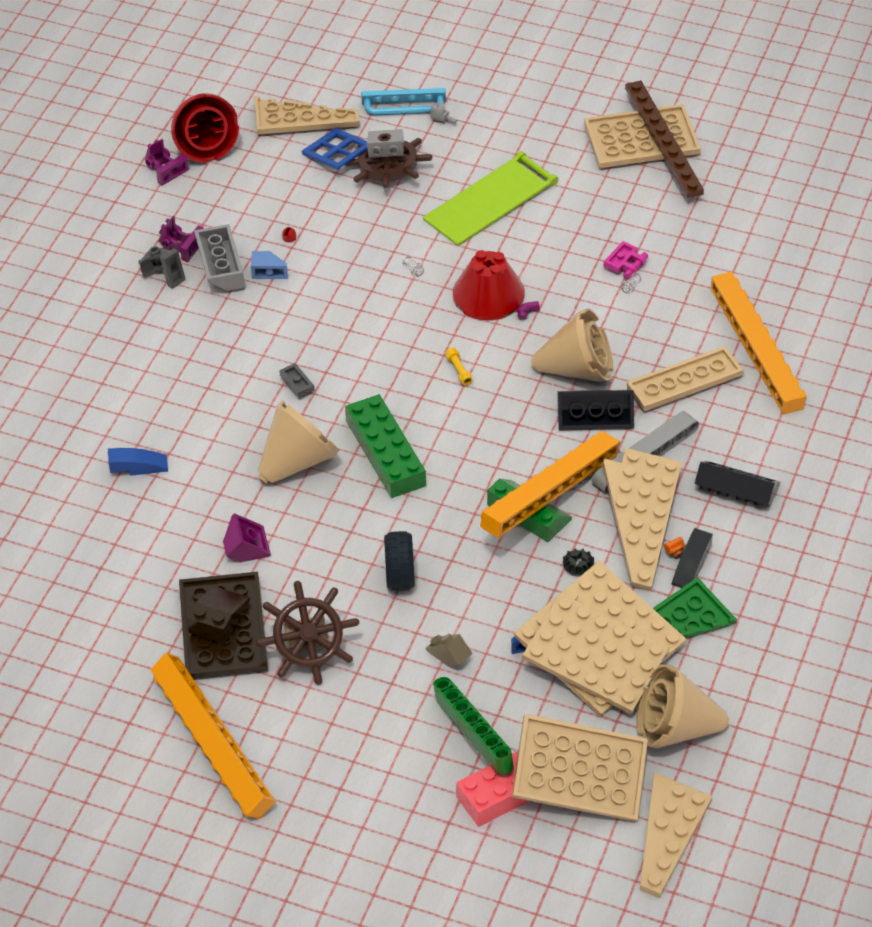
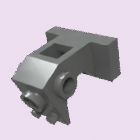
[138,246,186,288]

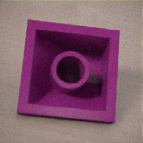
[223,513,271,562]

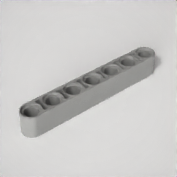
[591,411,699,493]

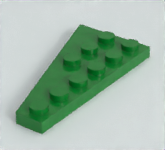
[653,577,737,638]

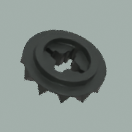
[563,548,594,575]

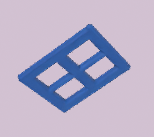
[301,128,368,170]

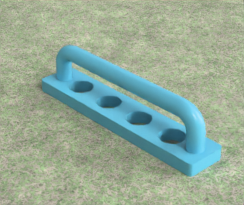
[361,88,446,115]

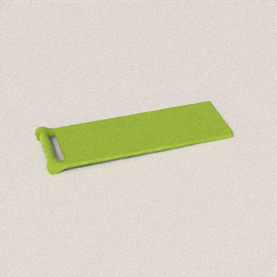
[423,151,559,246]

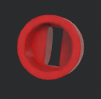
[282,227,296,243]

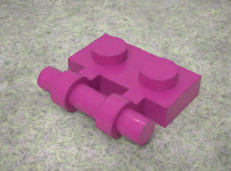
[603,241,648,279]

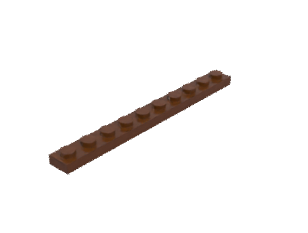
[625,80,704,198]

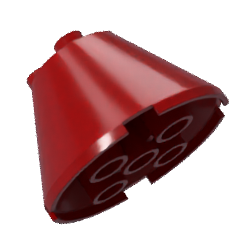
[453,250,525,321]

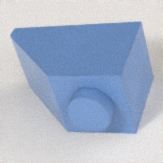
[251,251,288,279]

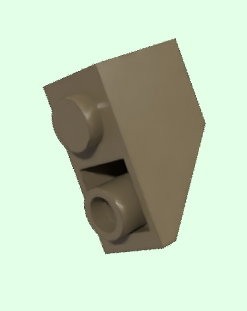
[425,634,473,667]

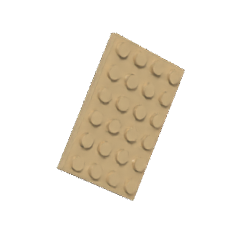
[584,104,701,168]
[522,593,670,715]
[512,714,648,822]

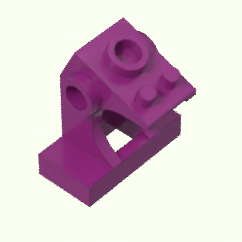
[145,139,189,186]
[158,216,204,262]

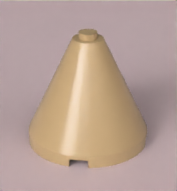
[531,308,613,382]
[258,400,339,484]
[637,664,729,749]

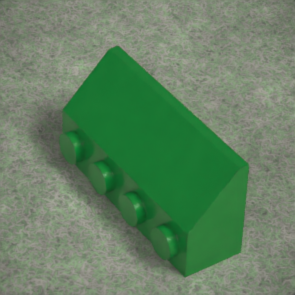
[487,478,572,542]

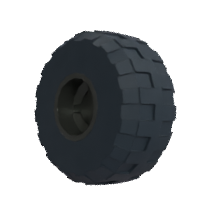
[384,531,415,591]

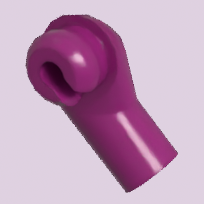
[516,301,540,319]

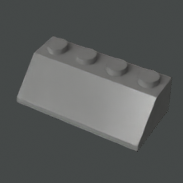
[194,224,245,291]

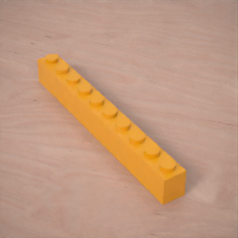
[711,271,807,415]
[480,431,620,538]
[150,652,276,819]

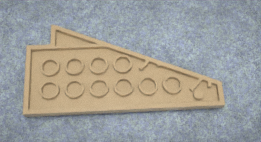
[603,448,682,591]

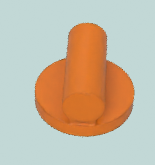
[664,537,686,557]

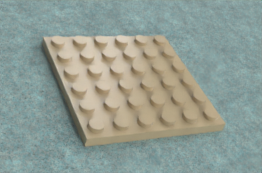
[514,561,686,717]

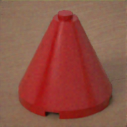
[171,93,239,163]

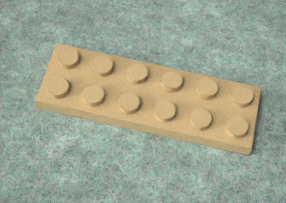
[627,346,743,412]

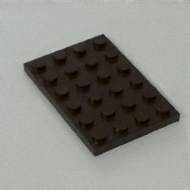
[179,571,268,679]

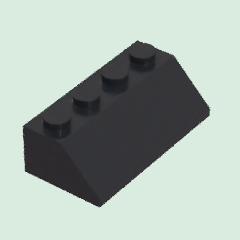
[557,389,634,430]
[694,461,781,508]

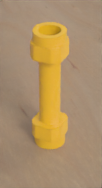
[446,347,473,386]

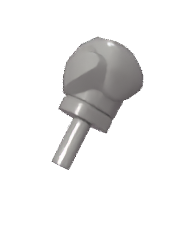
[430,103,457,124]

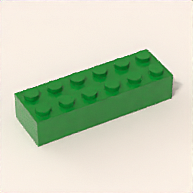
[345,394,426,498]

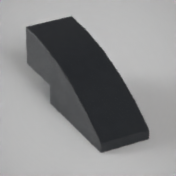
[671,528,713,588]

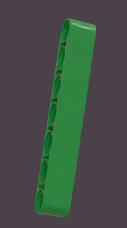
[433,677,514,774]

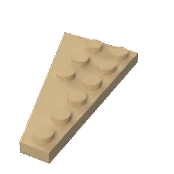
[254,96,360,135]
[640,773,712,898]

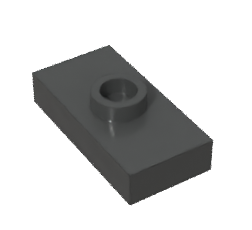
[279,363,315,398]

